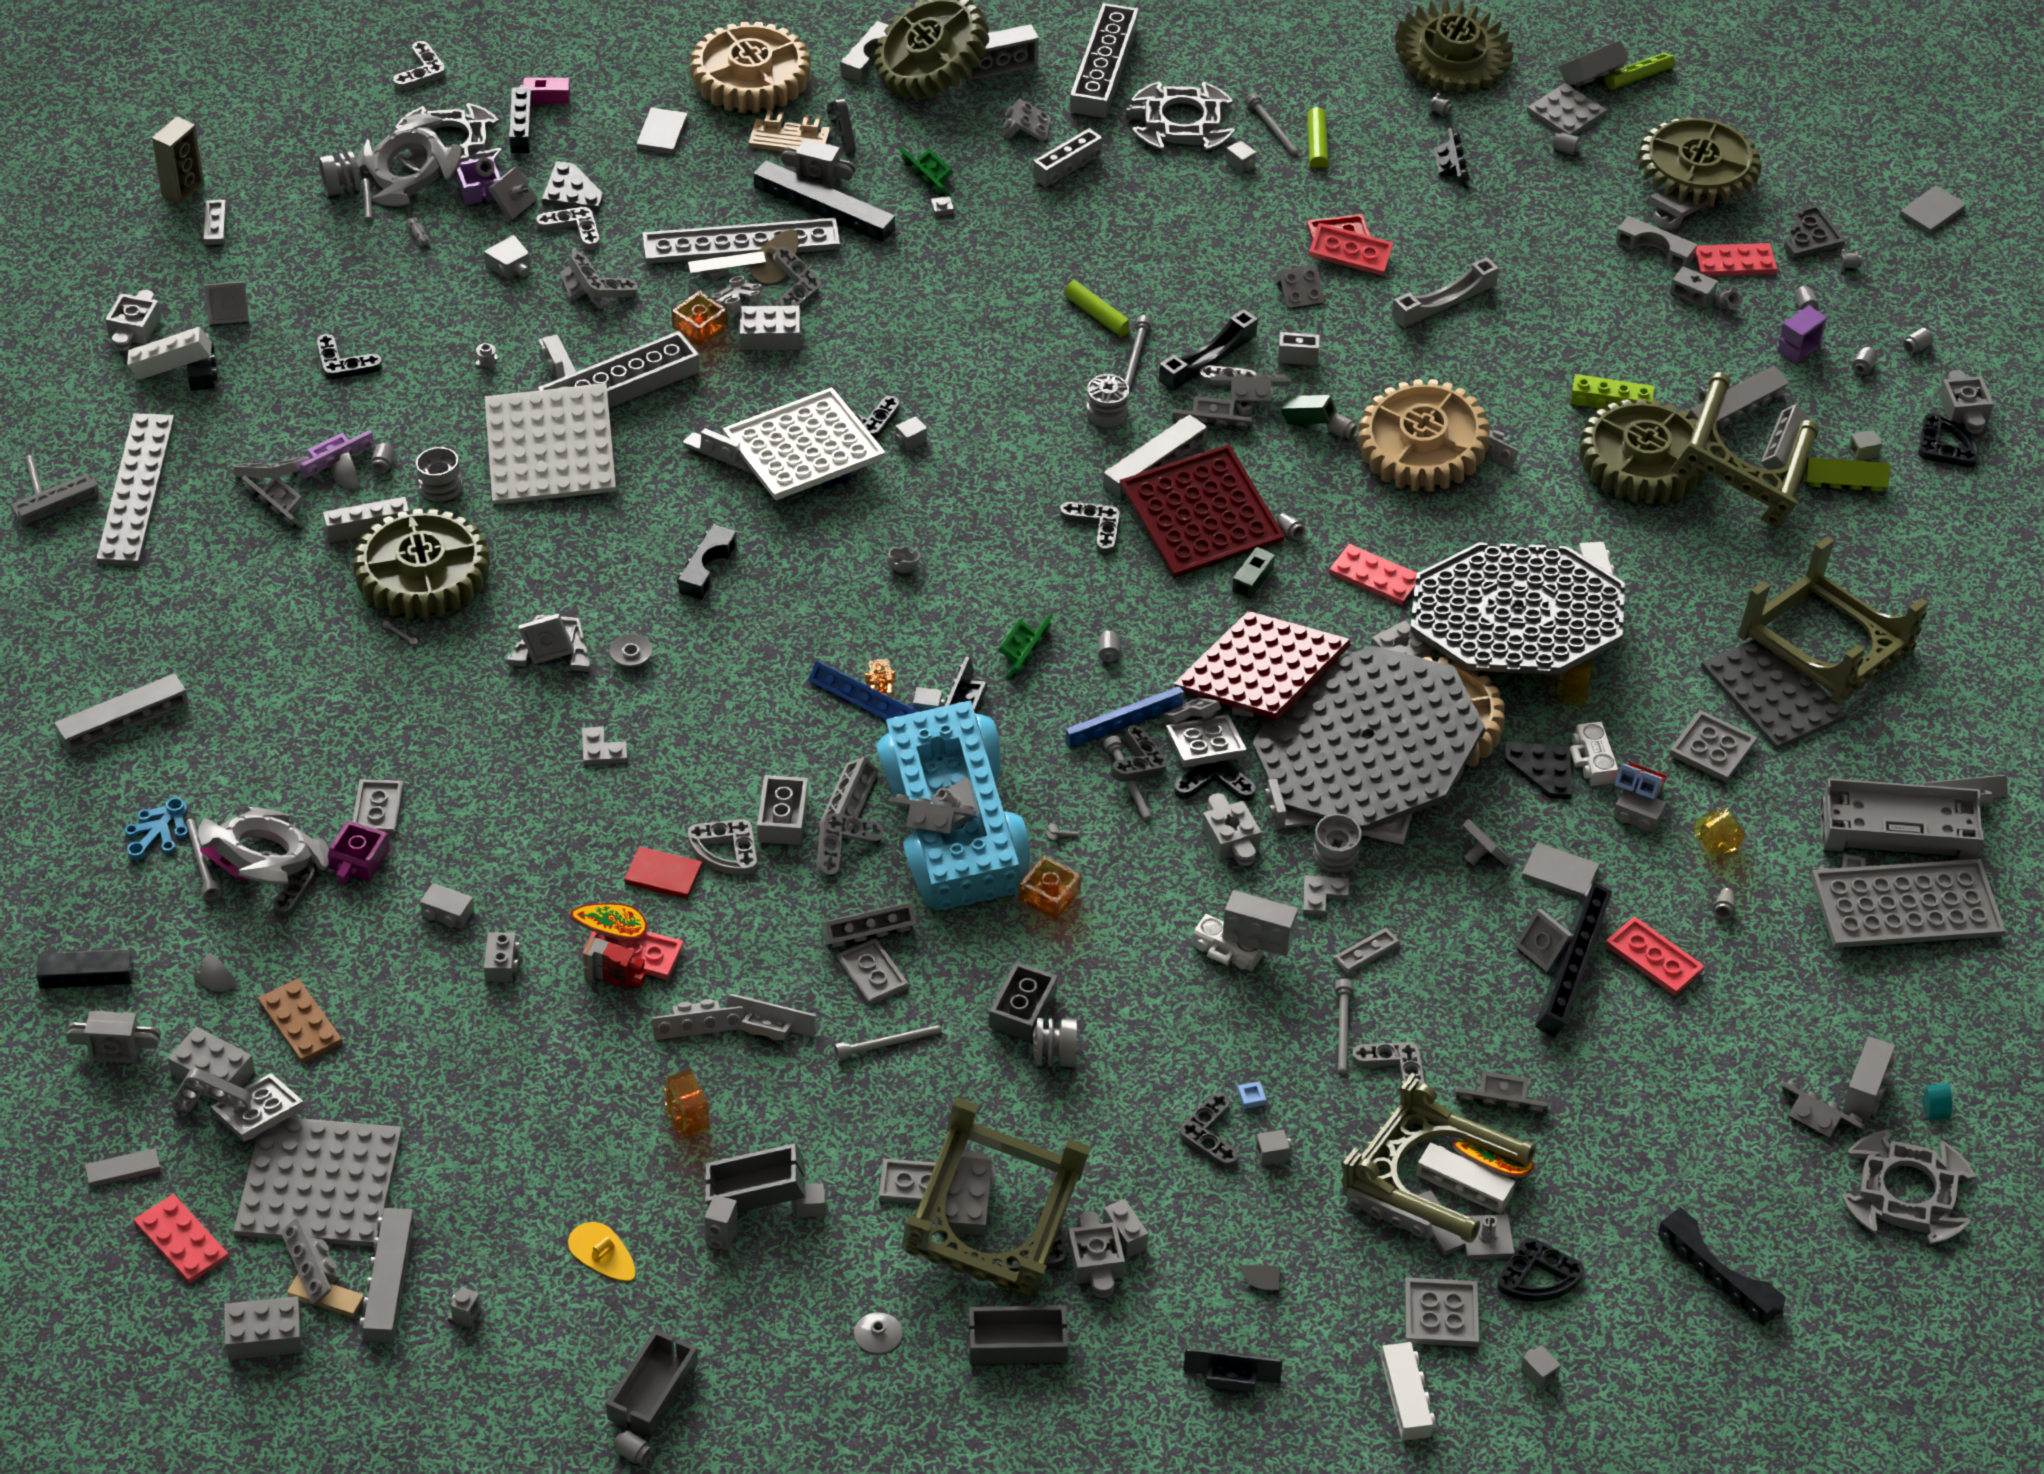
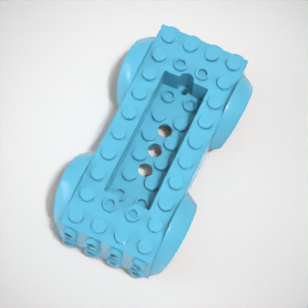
[876,701,1030,911]

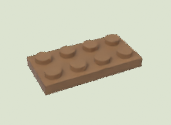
[258,978,343,1064]

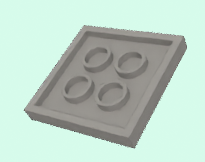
[1527,83,1607,136]
[1669,710,1757,783]
[1166,714,1247,767]
[210,1073,305,1142]
[1405,1277,1479,1347]

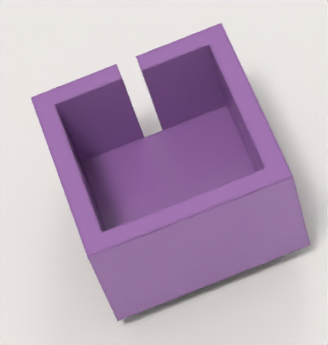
[455,156,500,205]
[1778,305,1827,363]

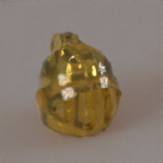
[1693,807,1745,853]

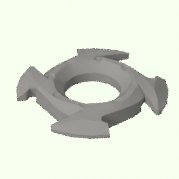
[1131,81,1235,150]
[395,103,501,172]
[356,114,462,207]
[198,806,329,884]
[1841,1130,1976,1245]

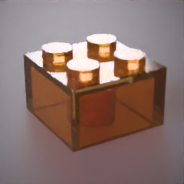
[671,291,728,346]
[1019,855,1081,920]
[662,1069,710,1139]

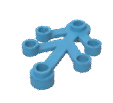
[125,797,188,861]

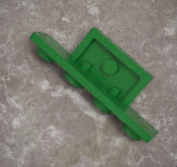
[898,146,954,197]
[998,613,1053,679]

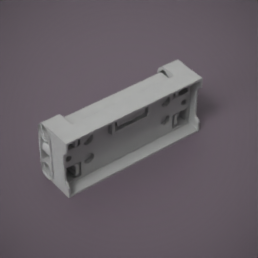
[1820,778,1984,860]

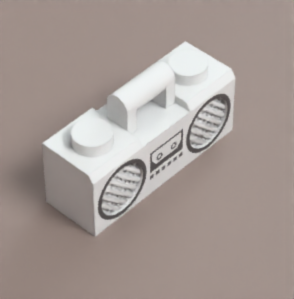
[1570,722,1618,786]
[1192,914,1265,972]

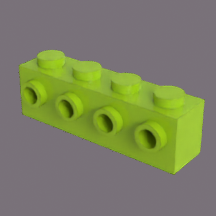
[1570,374,1655,409]
[1804,457,1891,491]

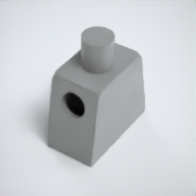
[484,235,530,278]

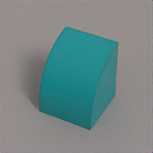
[1922,1083,1952,1120]

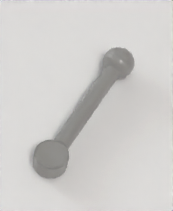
[383,621,418,646]

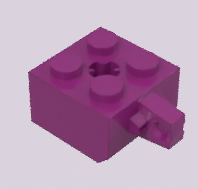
[328,820,390,886]

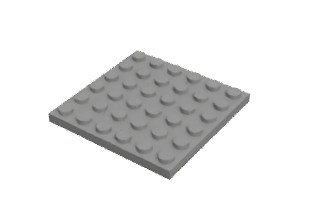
[234,1118,402,1247]

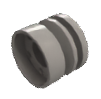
[319,151,361,197]
[1086,374,1129,427]
[415,447,463,502]
[1313,814,1361,873]
[1033,1018,1077,1068]

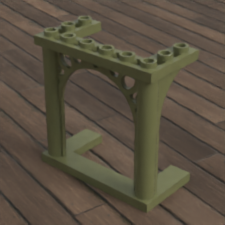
[1738,536,1928,705]
[901,1097,1091,1298]

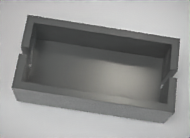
[705,1143,805,1213]
[968,1306,1068,1365]
[606,1329,698,1439]

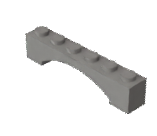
[1392,257,1499,328]

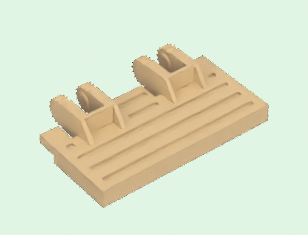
[748,110,830,152]

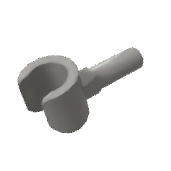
[1046,824,1078,841]

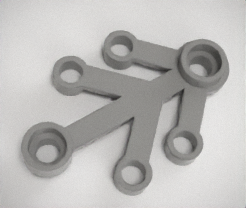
[710,276,763,313]

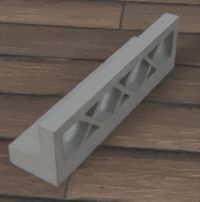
[11,474,98,526]
[818,757,879,833]

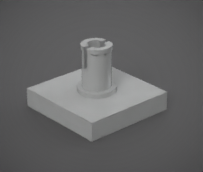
[488,167,538,220]
[204,281,249,325]
[518,614,574,664]
[930,777,980,835]
[1463,819,1512,866]
[1515,909,1573,972]
[1465,1214,1515,1260]

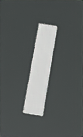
[688,252,766,273]

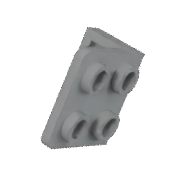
[1003,98,1050,142]
[1275,265,1324,308]
[1264,779,1318,829]

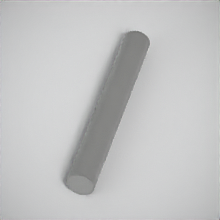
[362,179,373,222]
[25,455,44,500]

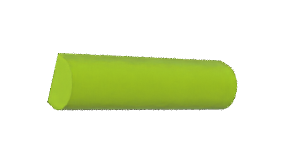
[1603,53,1675,90]
[1307,107,1328,168]
[1064,280,1130,337]

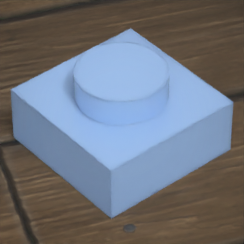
[1237,1082,1266,1109]

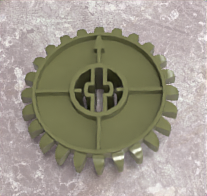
[1395,0,1514,93]
[1637,117,1762,207]

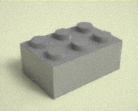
[1558,40,1629,87]
[740,306,800,350]
[757,775,808,845]
[1222,890,1298,957]
[167,1027,255,1087]
[1842,1036,1896,1123]
[938,1157,992,1236]
[224,1296,302,1360]

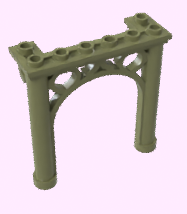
[1670,372,1819,528]
[1341,1073,1536,1243]

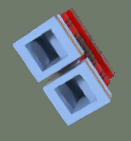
[1614,762,1667,799]

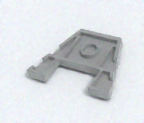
[507,615,590,672]

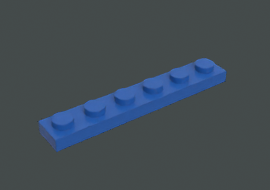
[808,661,920,719]
[1065,686,1184,748]

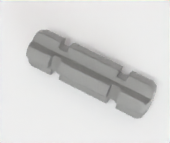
[407,217,429,247]

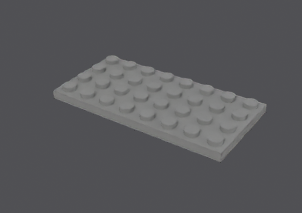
[1810,859,2006,948]

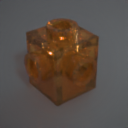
[865,659,896,693]

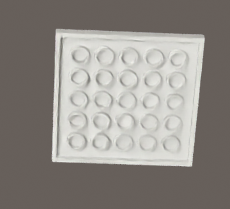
[485,383,616,504]
[723,388,886,501]

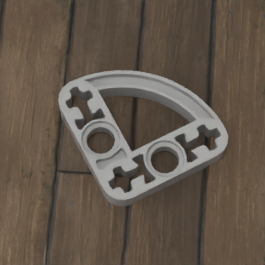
[688,819,757,875]

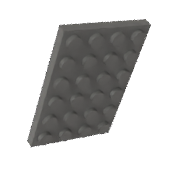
[1701,640,1846,750]

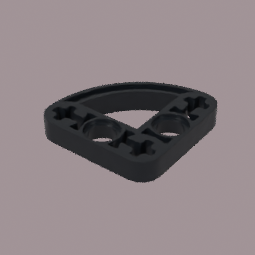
[1918,414,1978,467]
[1497,1238,1584,1301]

